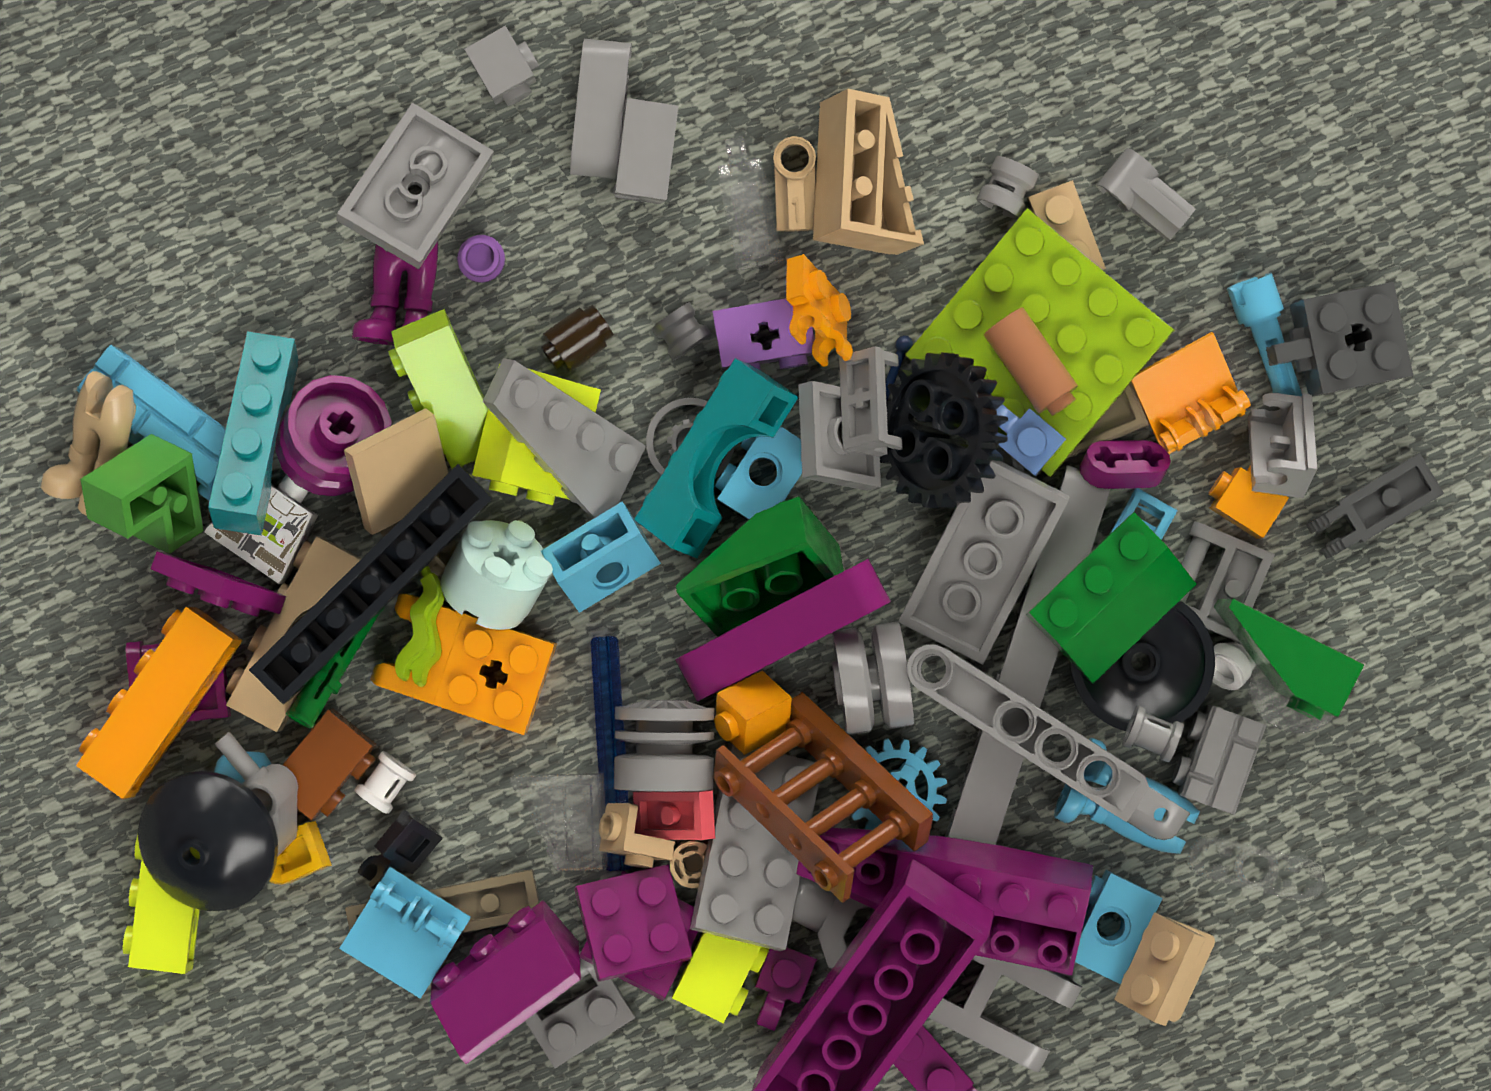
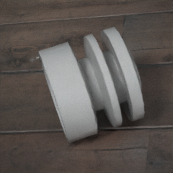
[614,700,714,792]

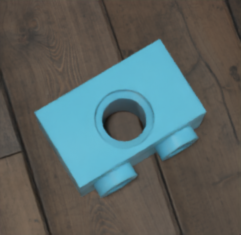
[714,426,802,520]
[541,501,661,613]
[1075,870,1163,984]

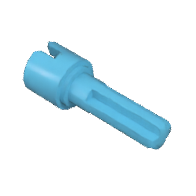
[1227,273,1302,396]

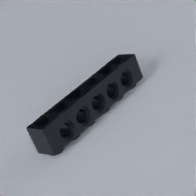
[249,464,494,704]

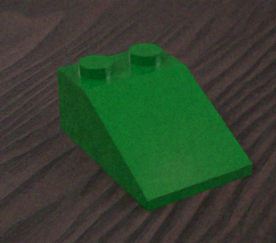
[676,496,844,637]
[1214,599,1364,721]

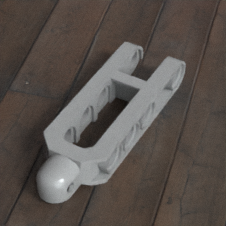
[907,645,1190,840]
[792,876,1082,1072]

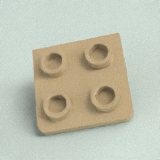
[1114,912,1215,1026]

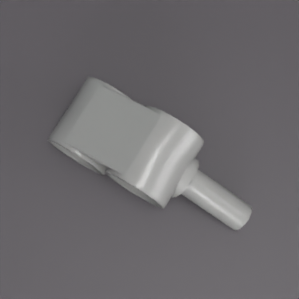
[214,732,298,856]

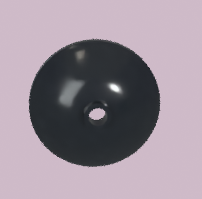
[1071,601,1215,731]
[138,771,278,911]

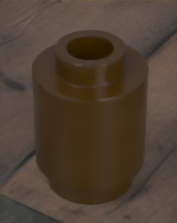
[541,305,614,372]

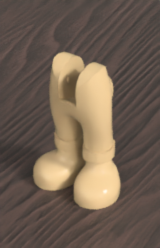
[41,371,136,516]

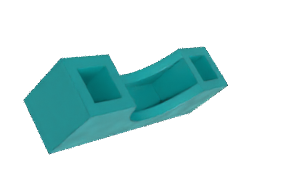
[208,331,299,536]
[634,358,799,558]

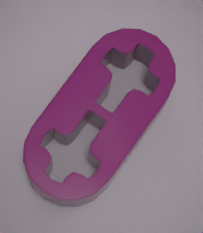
[1080,440,1171,489]

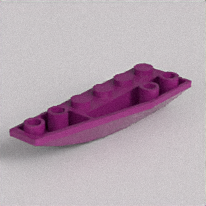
[796,828,1093,975]

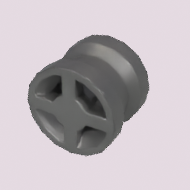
[652,302,711,361]

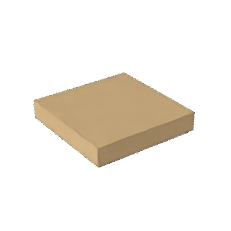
[344,408,448,535]

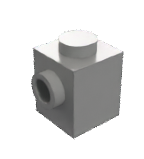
[464,25,539,106]

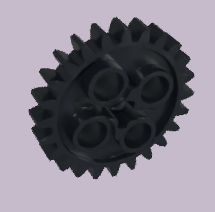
[880,352,1008,508]

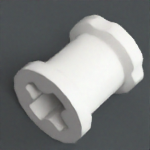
[354,751,416,814]

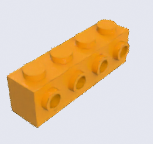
[76,606,243,799]

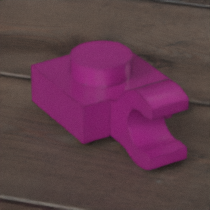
[755,947,817,1031]

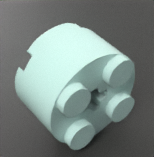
[440,520,553,630]

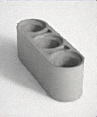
[570,38,632,179]

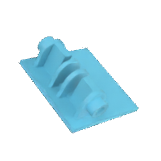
[339,867,471,999]

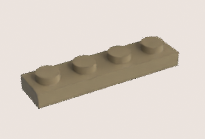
[345,869,540,933]

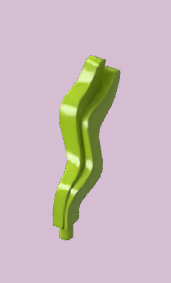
[395,566,444,687]

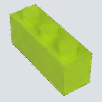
[388,309,488,469]

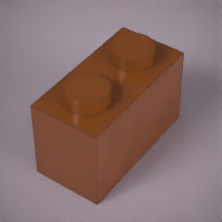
[283,708,377,820]

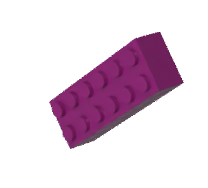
[752,859,994,1091]

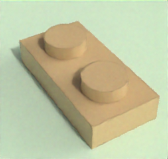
[1027,180,1106,271]

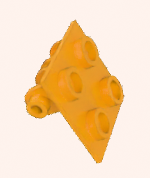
[1131,332,1251,454]

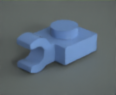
[996,404,1066,476]

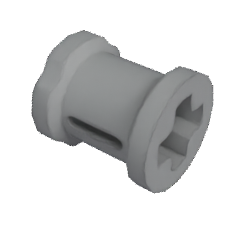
[1122,705,1184,762]

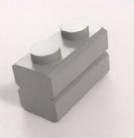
[1172,704,1267,815]

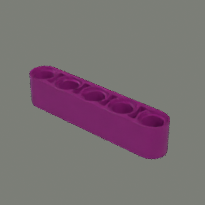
[675,558,891,701]

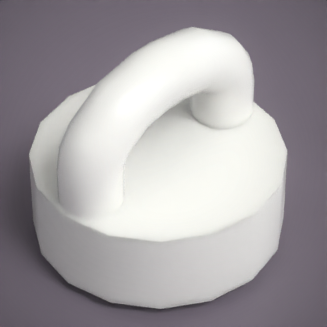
[1212,642,1257,690]

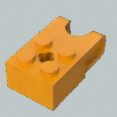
[370,594,557,735]

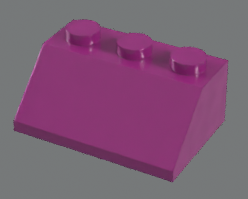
[430,900,581,1064]

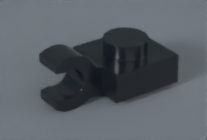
[358,809,443,889]

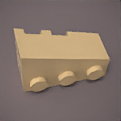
[813,89,924,255]

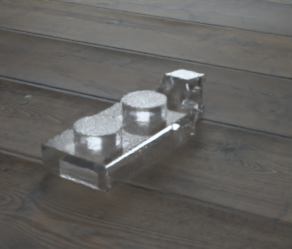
[718,136,783,272]

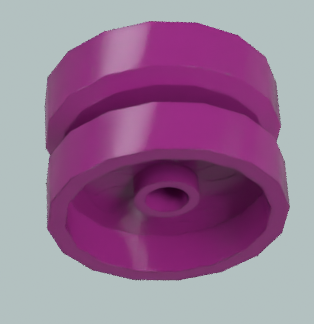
[275,375,392,496]

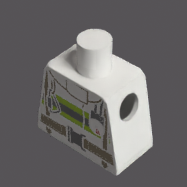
[204,474,318,584]

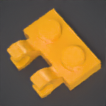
[786,254,853,367]

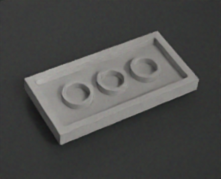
[899,461,1070,664]
[690,742,819,951]

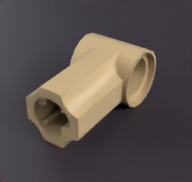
[773,136,816,232]

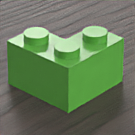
[80,434,204,554]

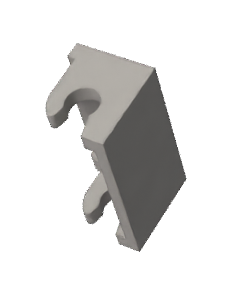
[613,98,679,204]
[839,346,902,457]
[1248,393,1318,498]

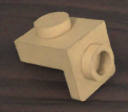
[599,803,675,868]

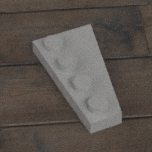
[482,358,646,521]

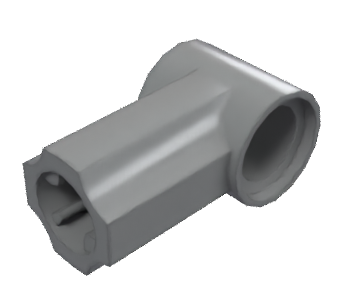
[1096,148,1196,241]

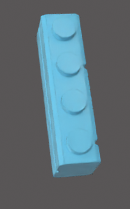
[76,345,226,501]

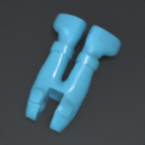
[1054,738,1200,854]

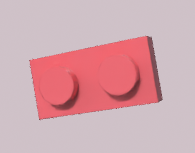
[633,790,715,840]

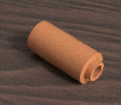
[984,307,1078,416]

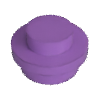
[457,235,505,283]

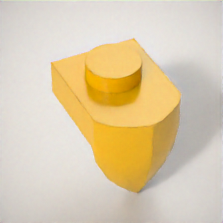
[269,821,332,885]

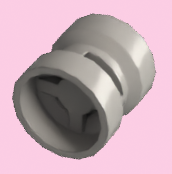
[976,156,1039,219]

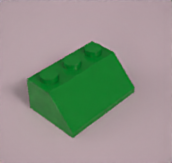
[1026,512,1197,684]

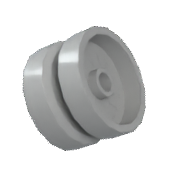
[832,621,914,735]

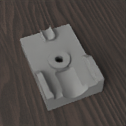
[336,103,494,269]

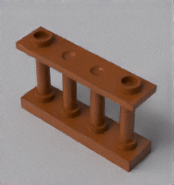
[713,692,933,903]

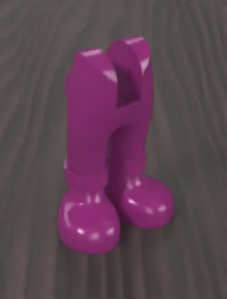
[352,241,438,346]

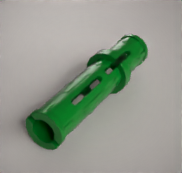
[286,607,385,729]

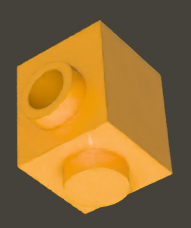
[1208,466,1289,539]
[714,670,792,755]

